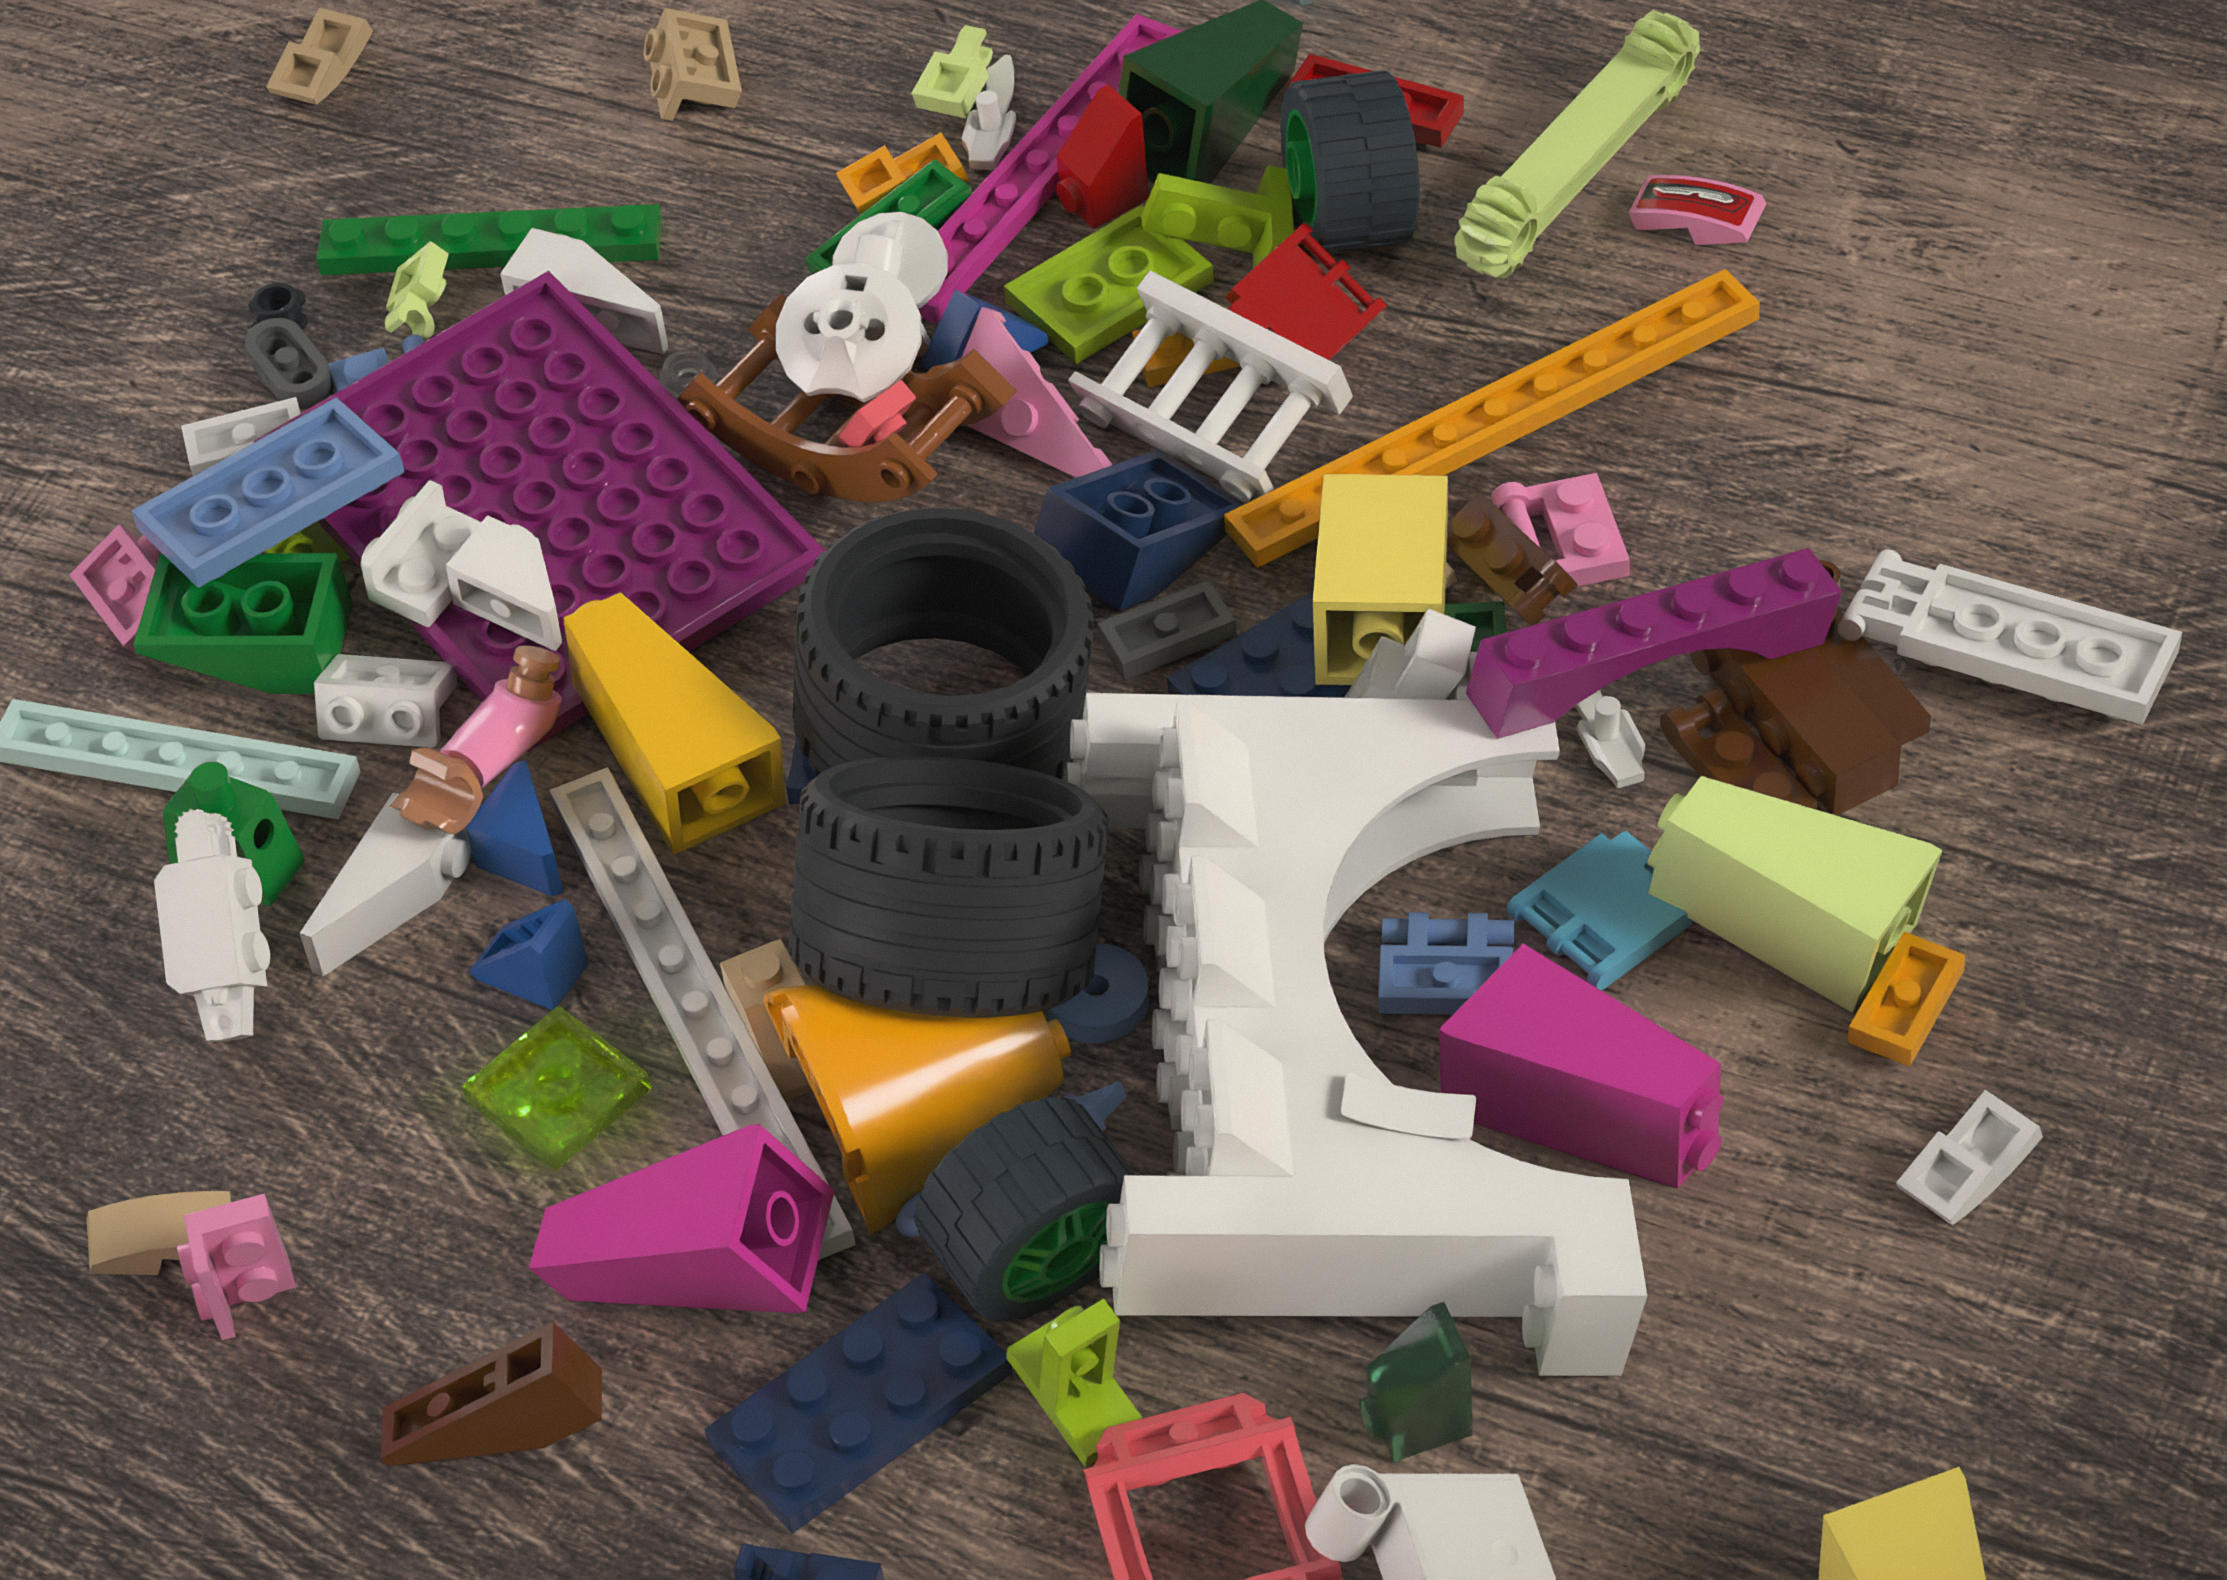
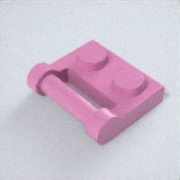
[1491,473,1630,587]

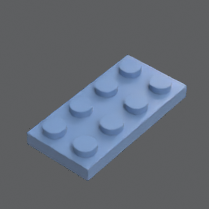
[131,397,405,588]

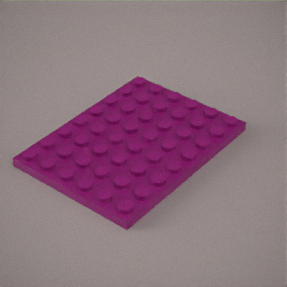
[254,270,826,752]

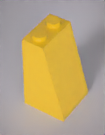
[563,592,786,855]

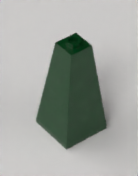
[1118,0,1303,184]

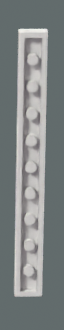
[549,767,855,1260]

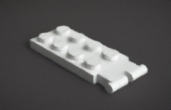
[1838,549,2182,725]

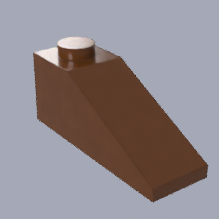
[380,1321,602,1466]

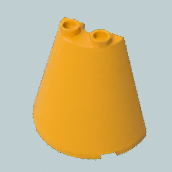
[763,984,1072,1234]

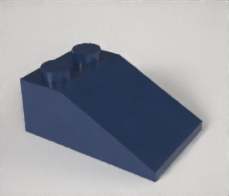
[1034,449,1244,611]

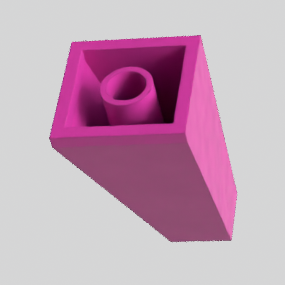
[529,1124,835,1313]

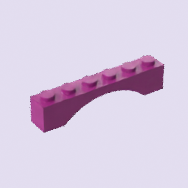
[1466,548,1842,739]

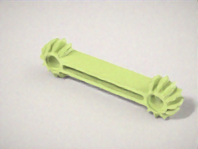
[1454,10,1700,279]

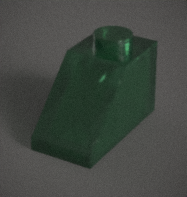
[1359,1302,1473,1462]

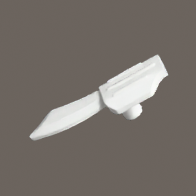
[962,55,1016,170]
[1574,690,1645,788]

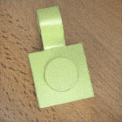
[912,25,993,118]
[385,241,449,341]

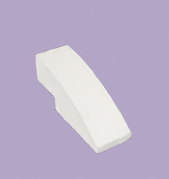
[1345,608,1476,700]

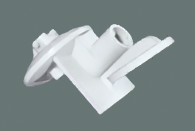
[776,212,948,402]

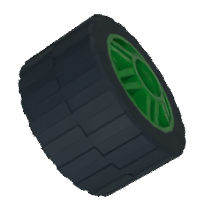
[1280,70,1420,255]
[914,1097,1136,1321]

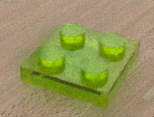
[462,1005,652,1171]

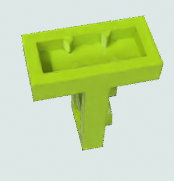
[1142,165,1294,269]
[1007,1298,1142,1468]

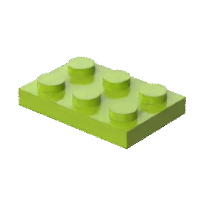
[1004,205,1214,364]

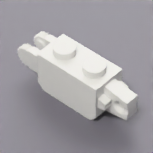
[154,809,270,1042]

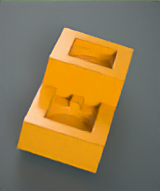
[836,133,970,215]

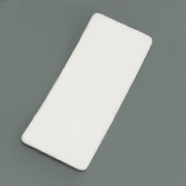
[1340,1072,1476,1139]

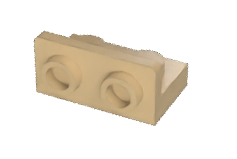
[644,8,742,121]

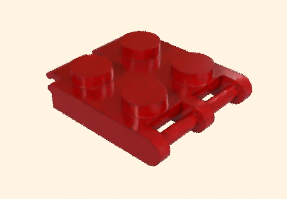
[1225,221,1388,361]

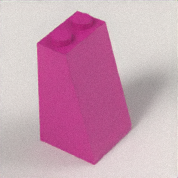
[1439,944,1723,1188]

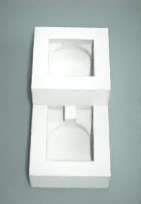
[1896,1090,2043,1225]

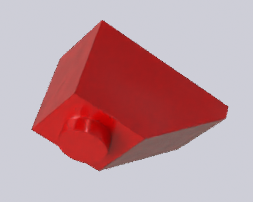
[1056,84,1149,229]

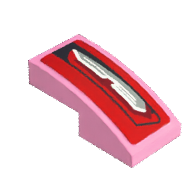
[1628,175,1766,245]

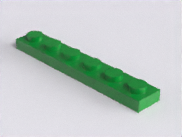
[316,204,663,275]

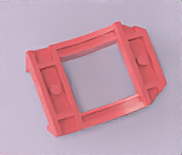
[1083,1393,1344,1580]

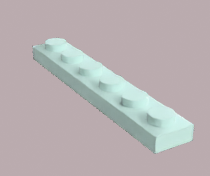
[0,699,361,820]

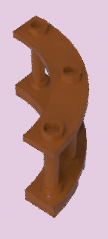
[677,293,1017,503]

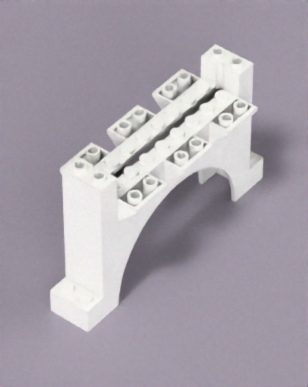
[1064,652,1647,1376]

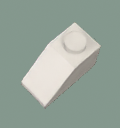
[446,515,562,651]

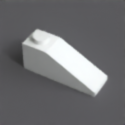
[500,228,668,355]
[299,792,471,976]

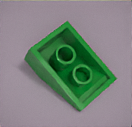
[133,553,353,694]

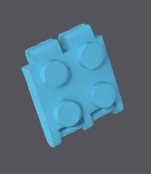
[1506,831,1692,990]

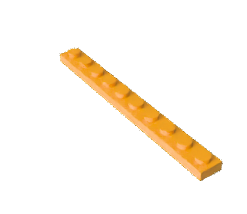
[1224,269,1760,568]

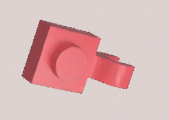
[839,380,916,447]

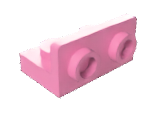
[69,524,162,655]
[177,1193,296,1340]

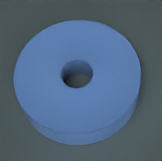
[1046,944,1150,1043]

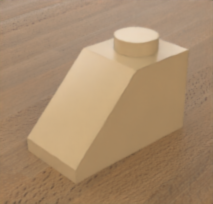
[720,938,812,1102]

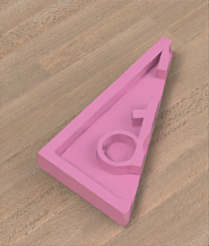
[962,307,1112,478]

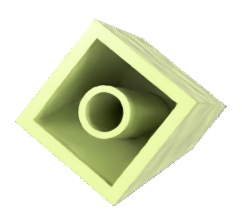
[1648,776,1943,1013]

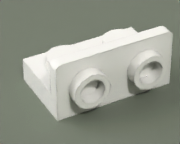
[360,480,481,628]
[314,654,457,748]

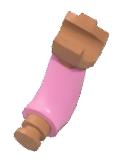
[390,646,562,834]

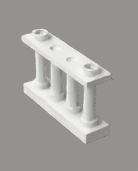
[1068,271,1353,502]

